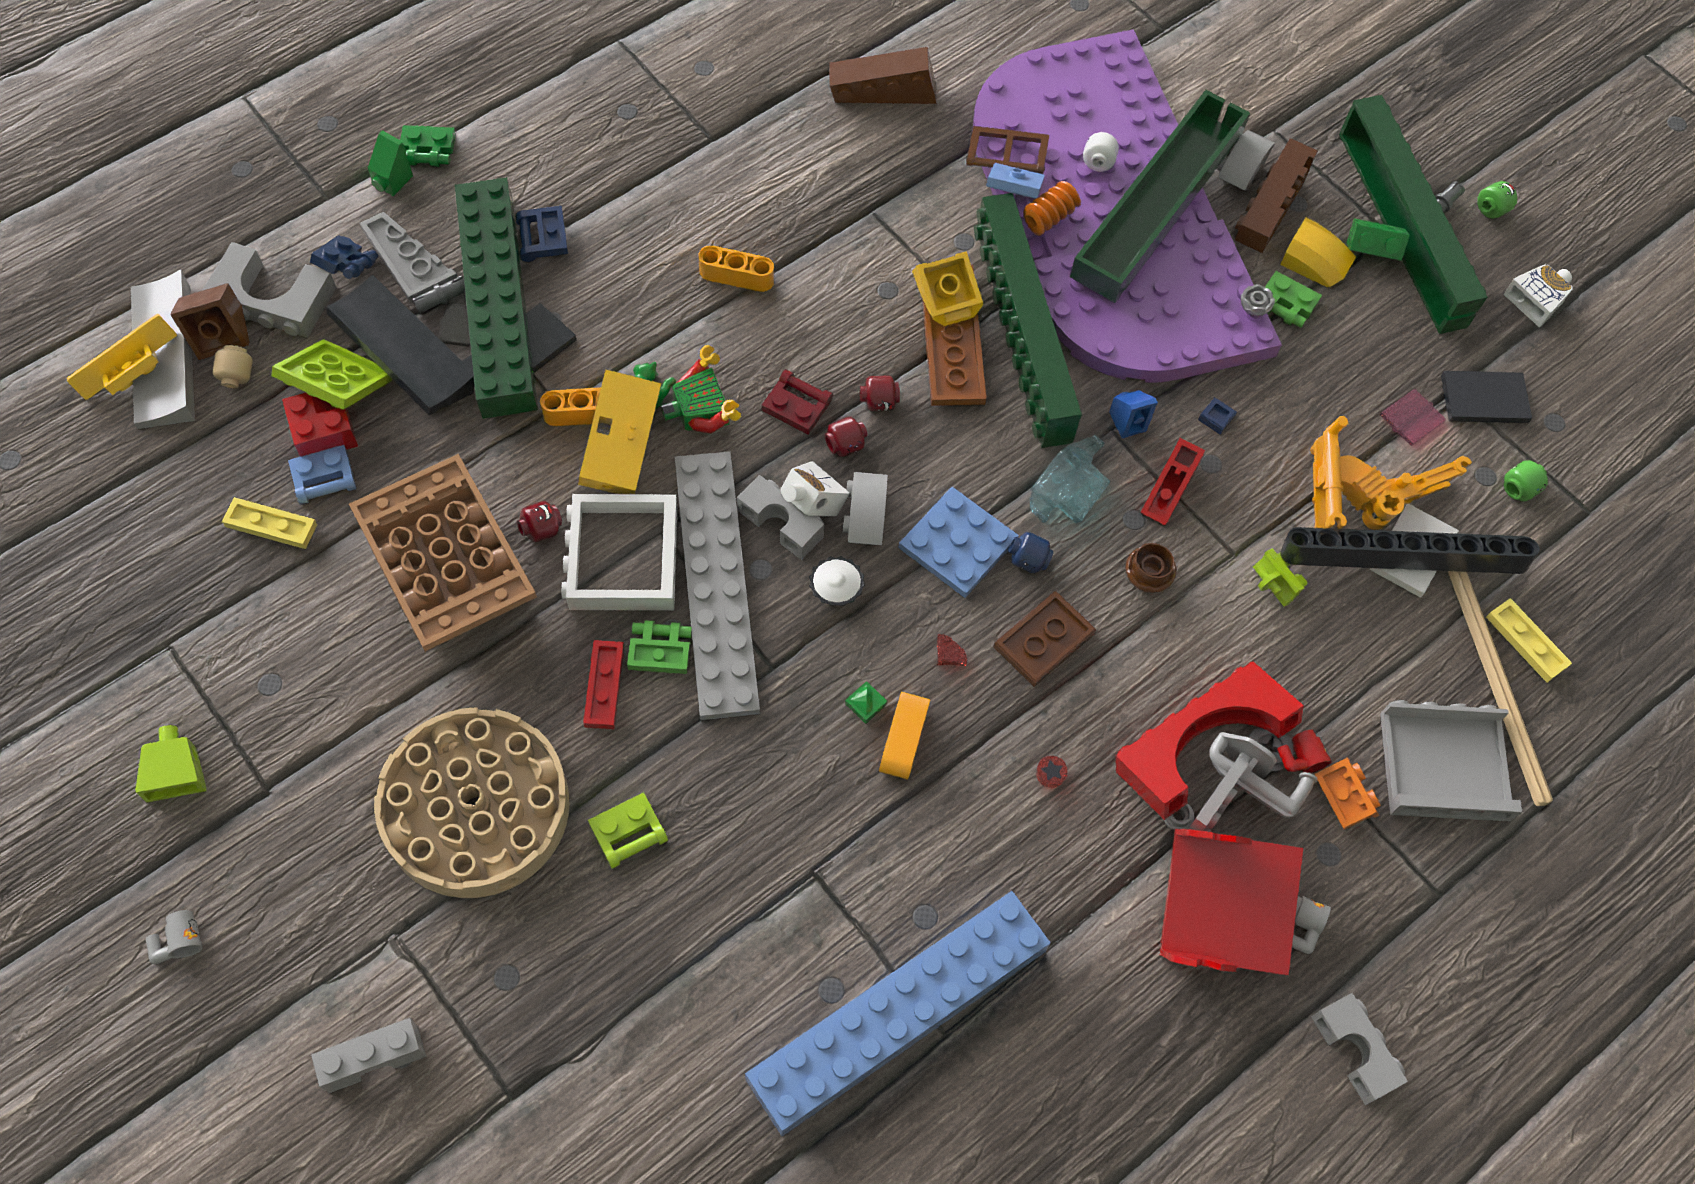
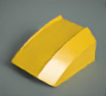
[1280,217,1356,287]
[912,251,983,326]

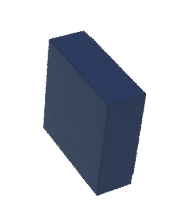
[1198,397,1237,435]

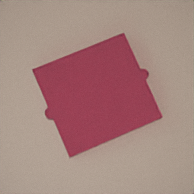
[1380,389,1446,446]

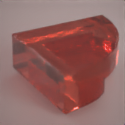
[937,634,967,666]

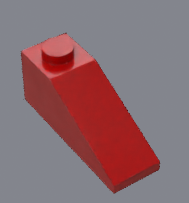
[1140,438,1205,526]

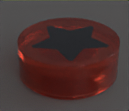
[1036,756,1067,788]

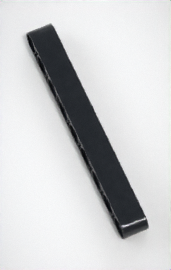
[1280,527,1540,574]

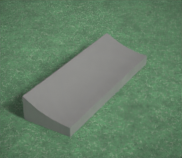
[131,270,195,429]

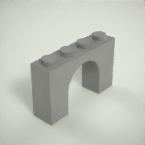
[202,242,336,338]

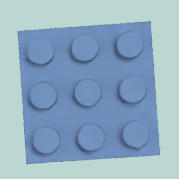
[898,487,1019,598]

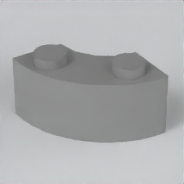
[1217,130,1275,190]
[843,472,888,545]

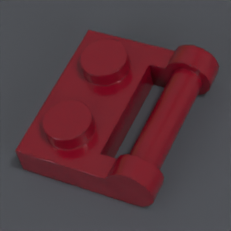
[761,369,834,435]

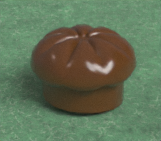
[1125,543,1177,593]

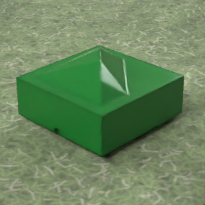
[845,681,887,724]

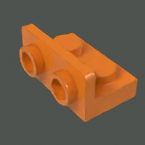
[1314,758,1381,830]

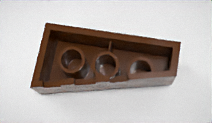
[829,47,937,104]
[1235,138,1318,254]

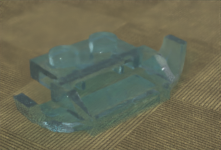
[1030,435,1111,524]

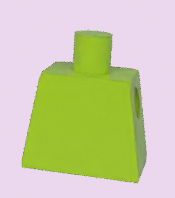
[136,725,207,803]

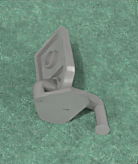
[1188,732,1318,832]

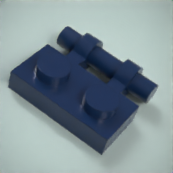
[310,235,378,279]

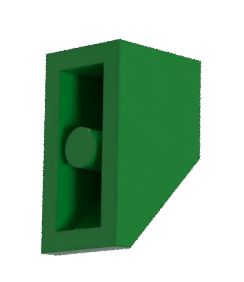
[368,130,413,197]

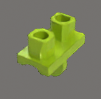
[1253,548,1307,606]

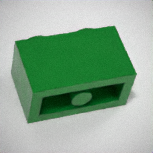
[1346,218,1410,261]

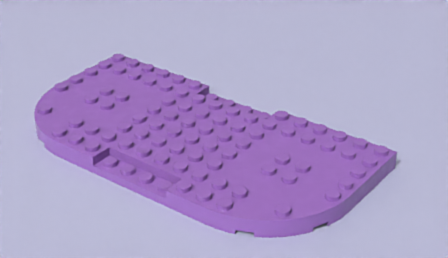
[972,29,1282,383]

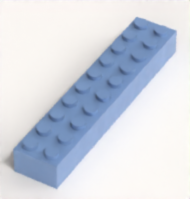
[745,891,1050,1136]

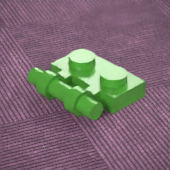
[1265,271,1322,328]
[627,620,692,674]

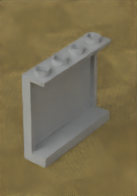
[1380,700,1522,821]

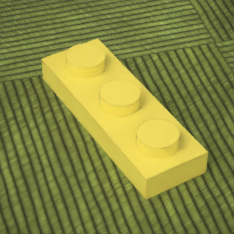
[222,497,317,549]
[1486,598,1572,683]

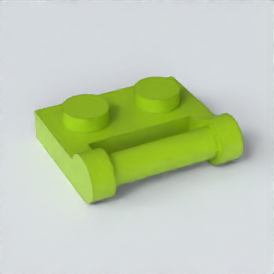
[588,792,668,869]

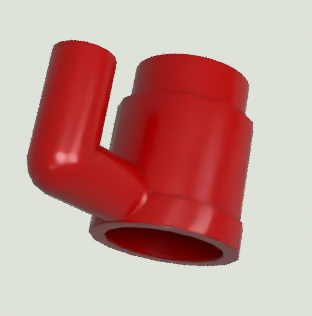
[1277,730,1332,773]

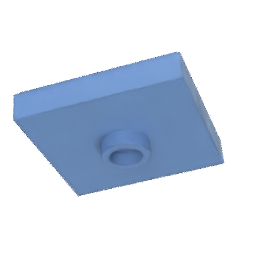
[986,163,1045,199]

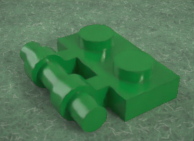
[400,125,456,167]

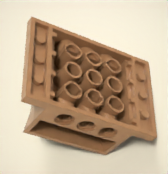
[349,454,537,652]

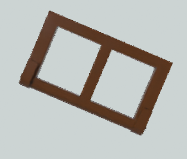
[966,126,1049,174]

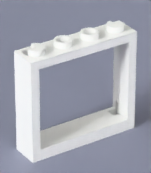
[561,494,678,610]

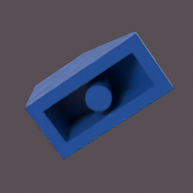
[1109,390,1158,438]

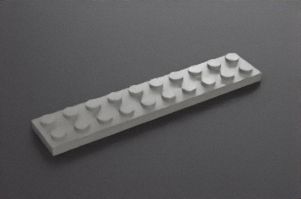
[675,452,760,720]

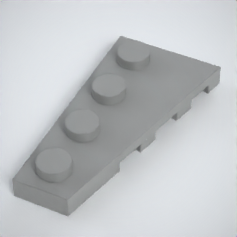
[360,212,458,303]

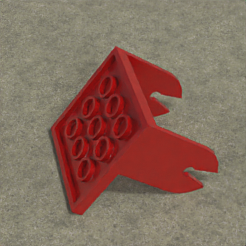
[1159,829,1303,976]

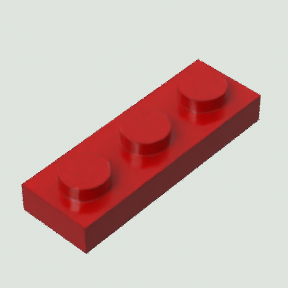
[583,640,624,729]

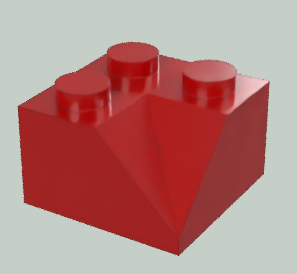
[282,392,358,457]

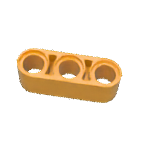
[698,246,774,292]
[540,387,602,426]
[879,691,930,780]

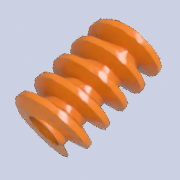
[1023,181,1081,236]

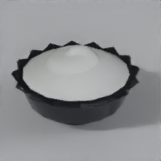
[809,556,865,606]

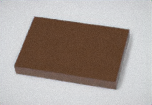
[993,591,1096,687]

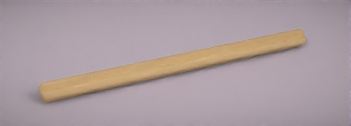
[1448,571,1553,806]

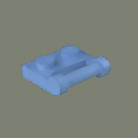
[288,445,357,505]

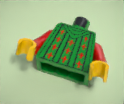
[660,345,741,434]

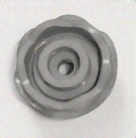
[1240,284,1275,316]

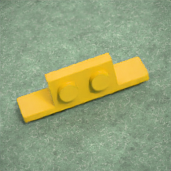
[67,314,177,400]

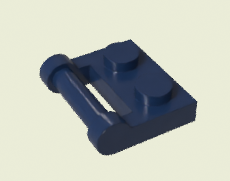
[516,206,568,262]

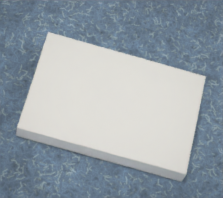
[1370,504,1459,598]

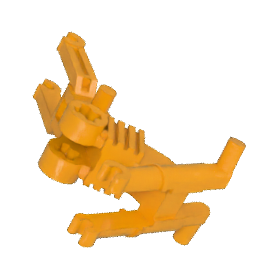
[1310,416,1472,530]

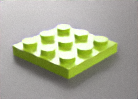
[271,339,392,410]

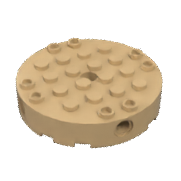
[374,708,570,898]

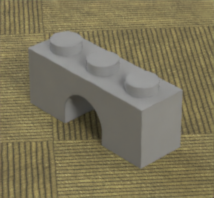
[737,475,824,560]
[1311,993,1408,1105]
[311,1018,426,1093]

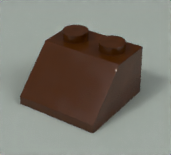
[170,283,250,360]

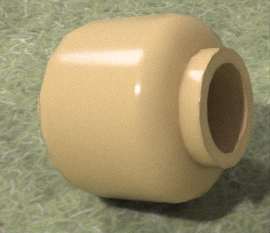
[212,345,253,388]

